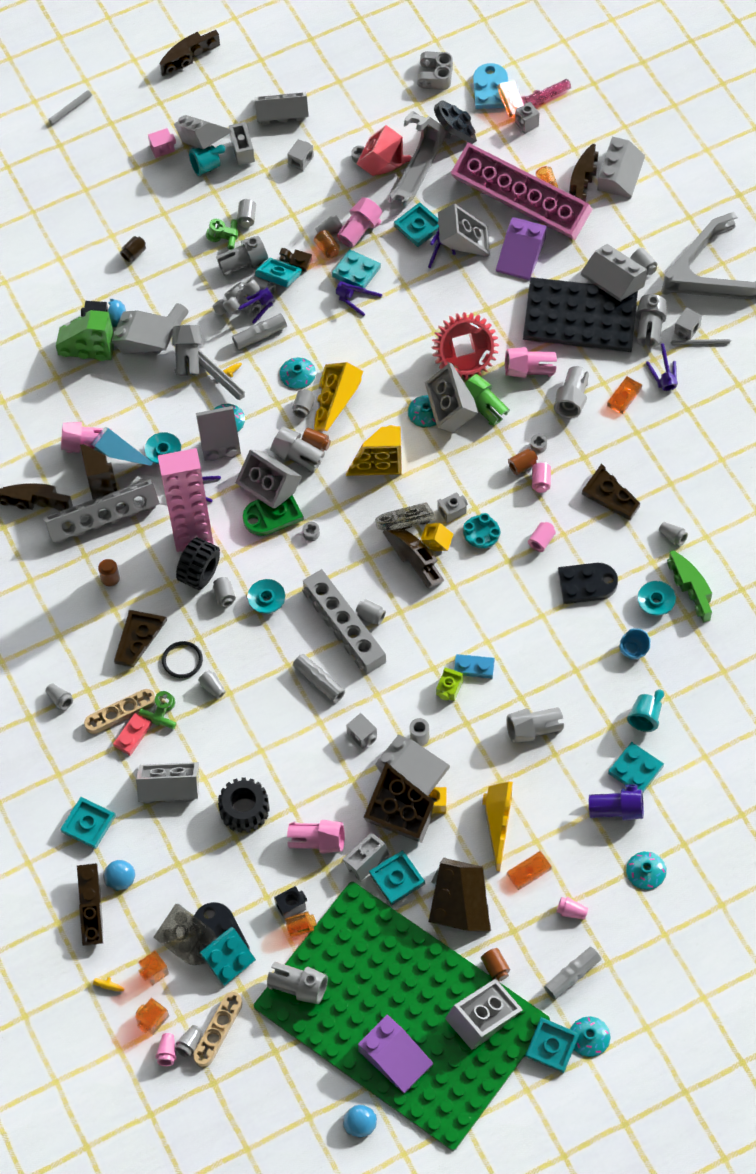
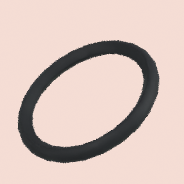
[162,641,203,678]

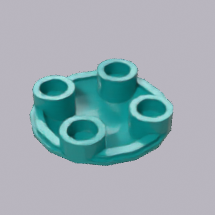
[463,513,501,548]

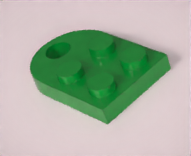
[243,495,304,536]

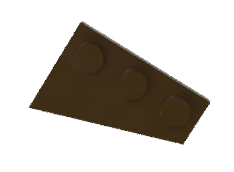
[582,463,640,521]
[114,610,167,667]

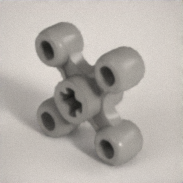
[213,279,260,316]

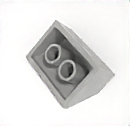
[255,92,309,124]
[174,115,232,149]
[597,136,645,198]
[581,244,647,301]
[235,449,302,508]
[136,762,199,803]

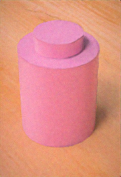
[532,463,551,493]
[528,522,556,552]

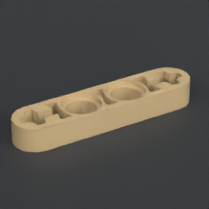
[84,689,155,734]
[193,992,243,1067]

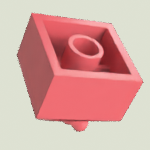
[356,125,412,176]

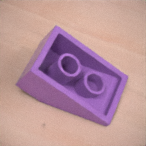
[496,217,547,281]
[358,1015,433,1094]

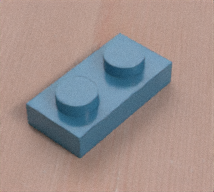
[454,654,495,679]

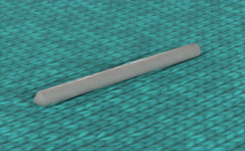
[670,339,731,345]

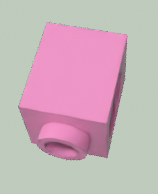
[148,128,176,158]

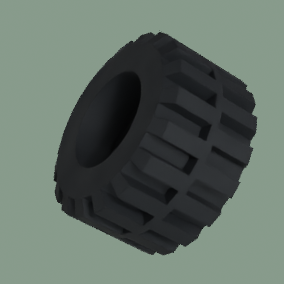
[176,537,220,590]
[218,777,270,833]

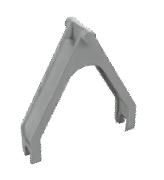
[389,111,452,207]
[662,212,756,299]

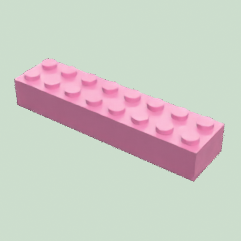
[451,142,593,240]
[158,448,214,552]

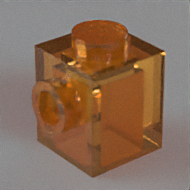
[138,951,169,986]
[135,997,169,1035]

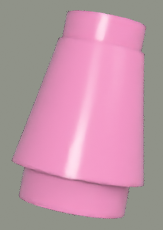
[556,897,588,920]
[156,1033,176,1066]

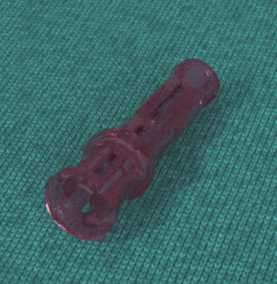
[521,78,571,106]

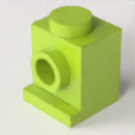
[436,667,463,701]

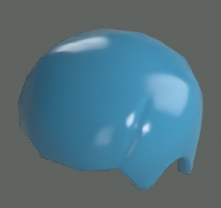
[108,299,126,327]
[619,629,651,660]
[103,860,135,891]
[343,1105,377,1138]

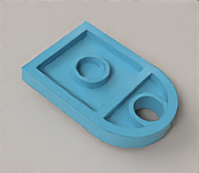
[473,63,510,109]

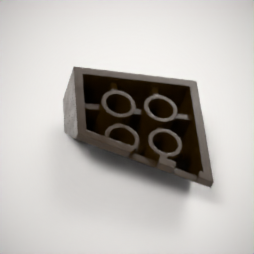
[80,444,118,499]
[364,762,435,843]
[428,858,491,931]

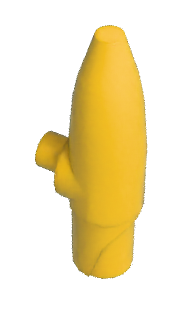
[223,363,242,377]
[93,977,125,991]

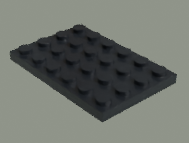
[523,277,638,352]

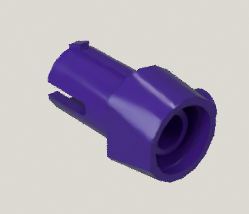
[588,784,644,820]

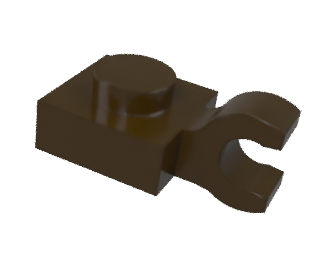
[279,248,312,272]

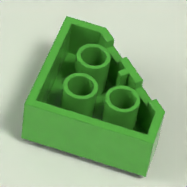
[56,310,115,361]

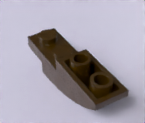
[159,30,220,76]
[569,144,599,202]
[0,483,73,511]
[383,526,444,589]
[77,863,103,946]

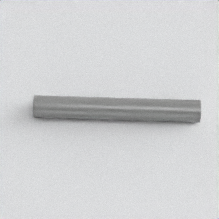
[48,90,92,125]

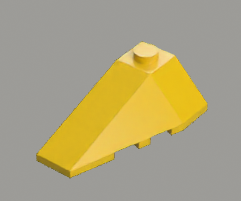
[314,362,363,432]
[482,781,513,871]

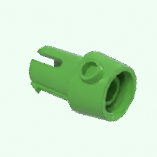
[465,374,510,426]

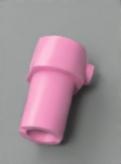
[337,197,382,248]
[505,347,557,378]
[61,422,112,453]
[287,820,345,854]

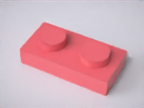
[113,713,152,756]

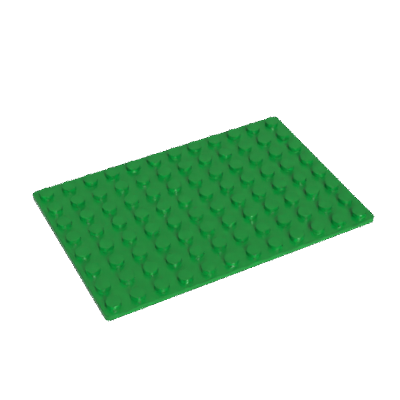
[254,882,550,1151]

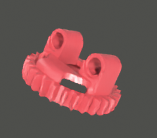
[431,312,499,380]

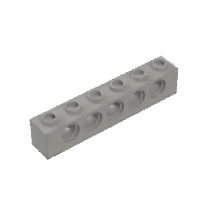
[43,479,160,543]
[302,569,386,674]

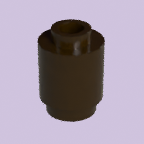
[120,236,146,262]

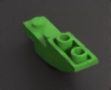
[667,550,712,623]

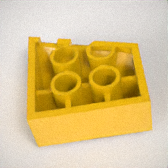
[346,425,402,476]

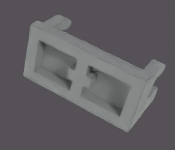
[343,832,389,882]

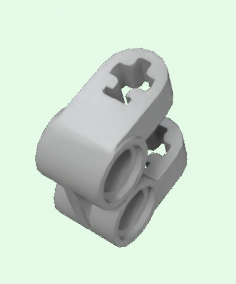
[417,51,453,90]

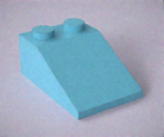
[91,427,153,466]

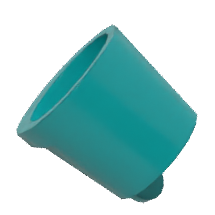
[189,145,225,176]
[627,689,664,732]

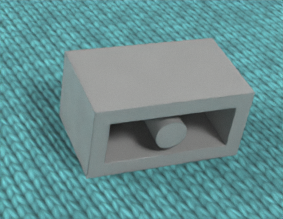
[229,122,255,165]

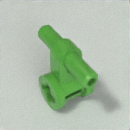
[206,219,238,250]
[138,691,176,729]

